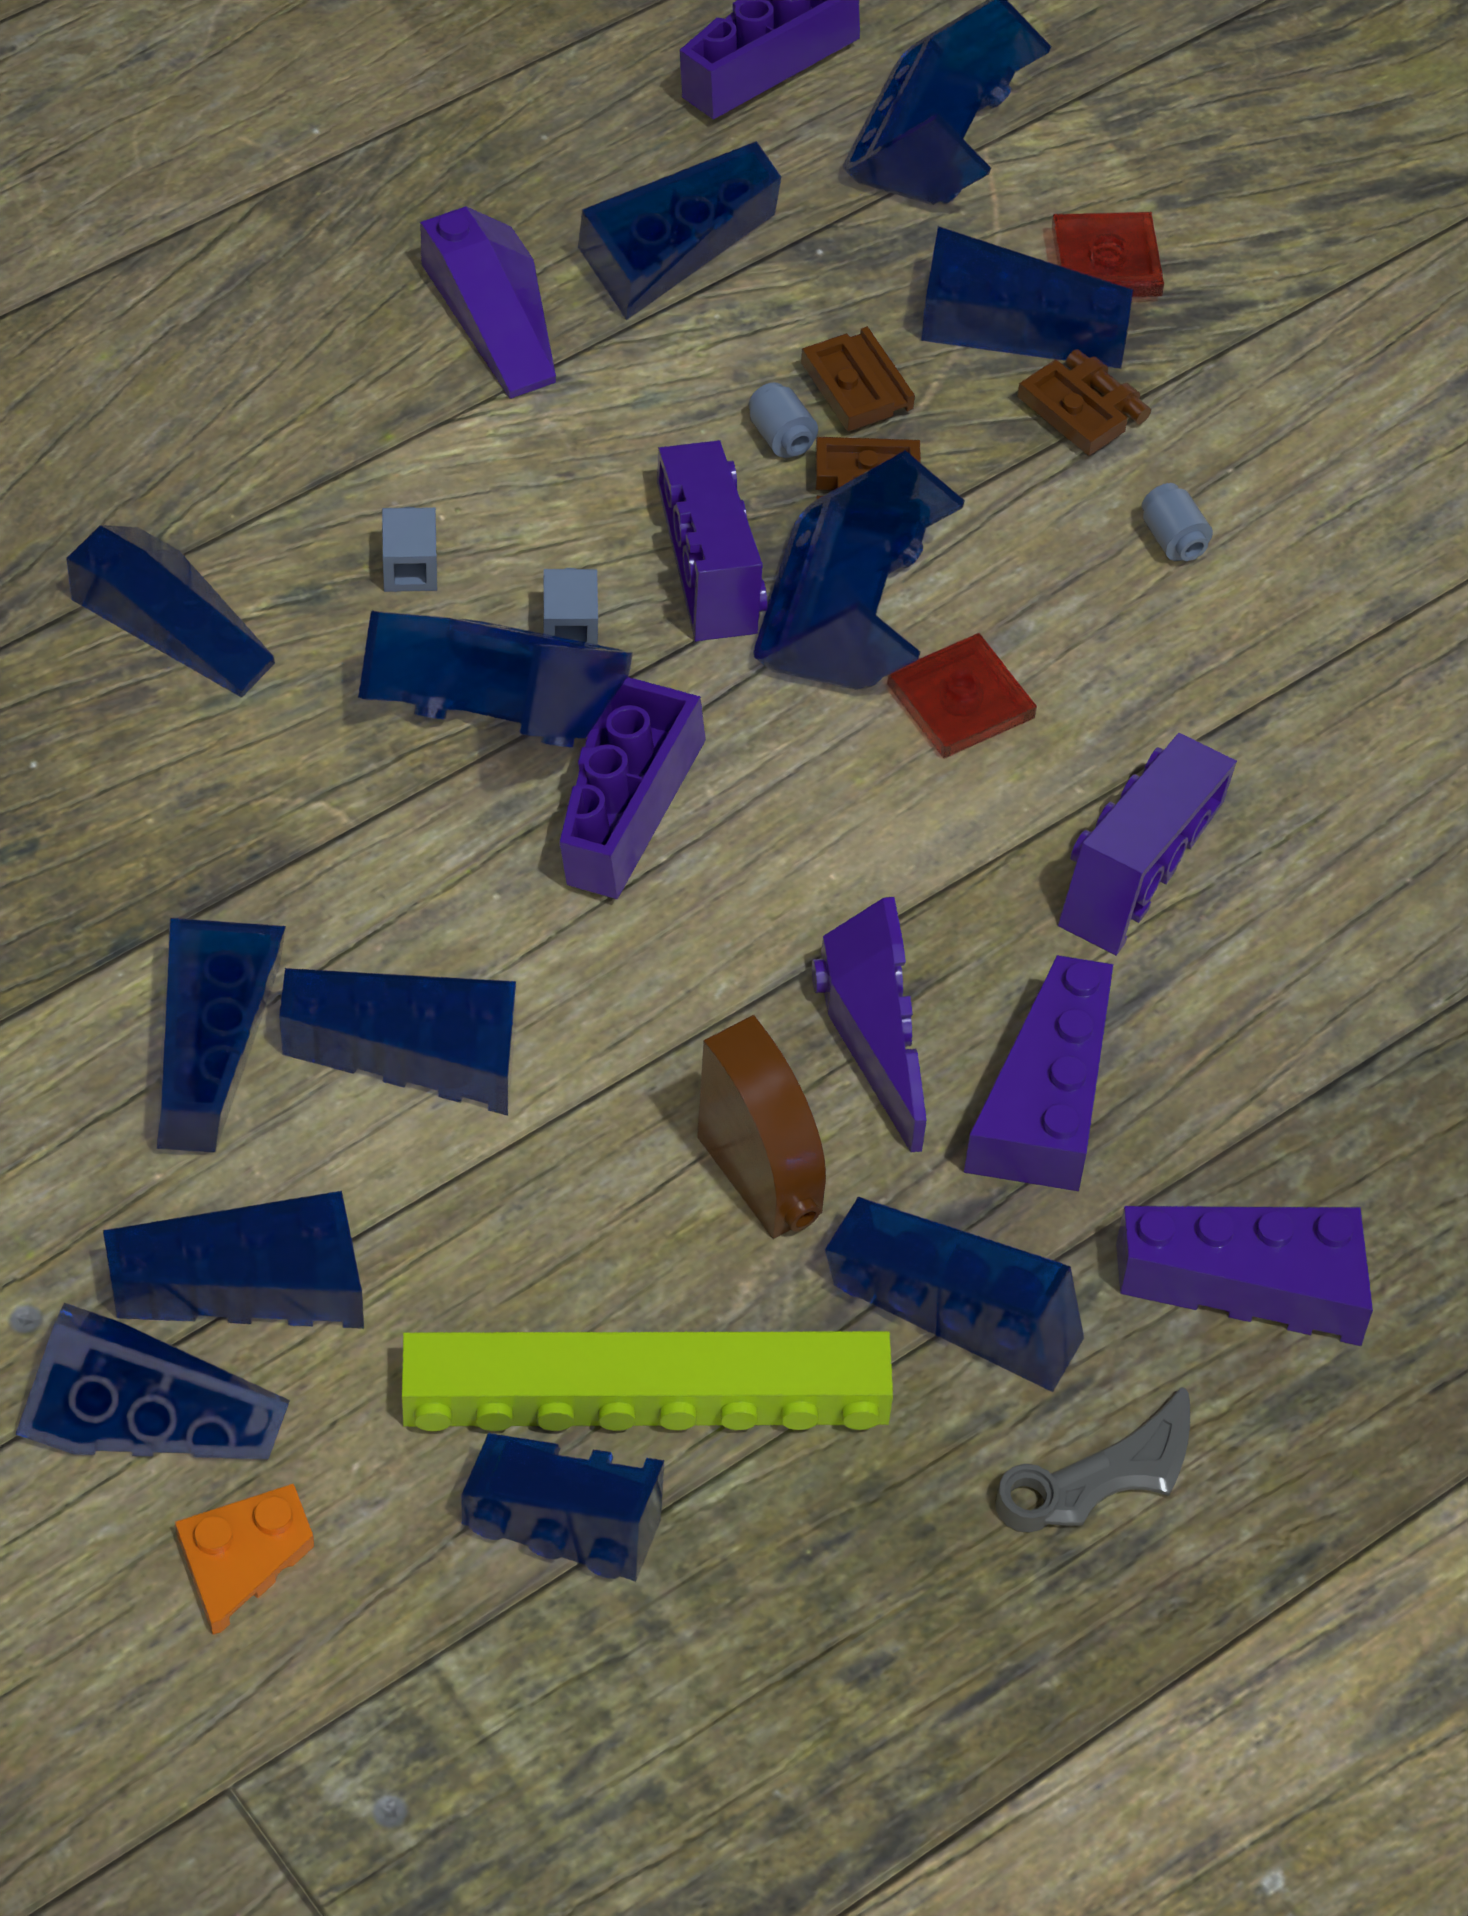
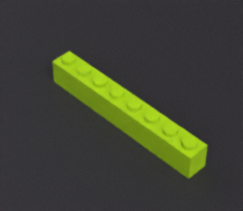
[402,1331,893,1431]

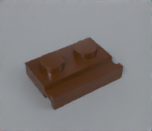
[801,326,915,432]

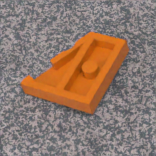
[175,1483,314,1635]

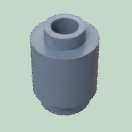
[749,382,818,458]
[1142,483,1213,561]

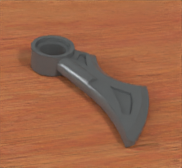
[995,1387,1190,1533]

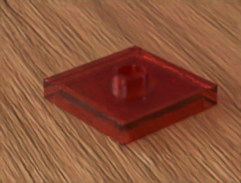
[1051,212,1164,299]
[887,633,1037,758]

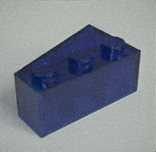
[461,1433,665,1582]

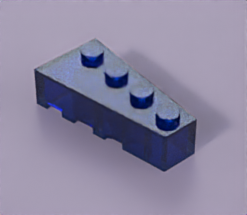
[156,918,286,1152]

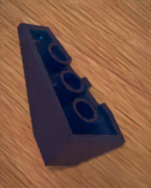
[66,525,275,698]
[15,1303,290,1459]

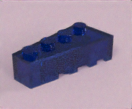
[578,141,781,320]
[921,226,1133,368]
[279,968,516,1116]
[103,1191,364,1329]
[825,1197,1084,1392]

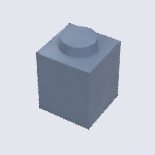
[382,507,437,592]
[543,568,598,653]

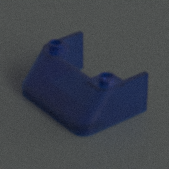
[843,0,1052,205]
[753,450,965,690]
[358,610,633,747]

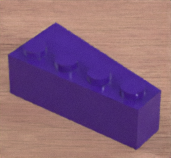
[679,0,860,120]
[657,440,768,642]
[560,670,706,899]
[1058,733,1237,956]
[964,955,1114,1191]
[1116,1206,1373,1346]

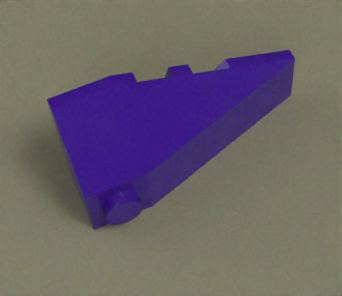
[420,206,556,399]
[812,897,927,1153]

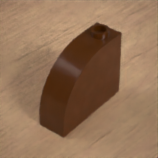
[697,1015,826,1239]

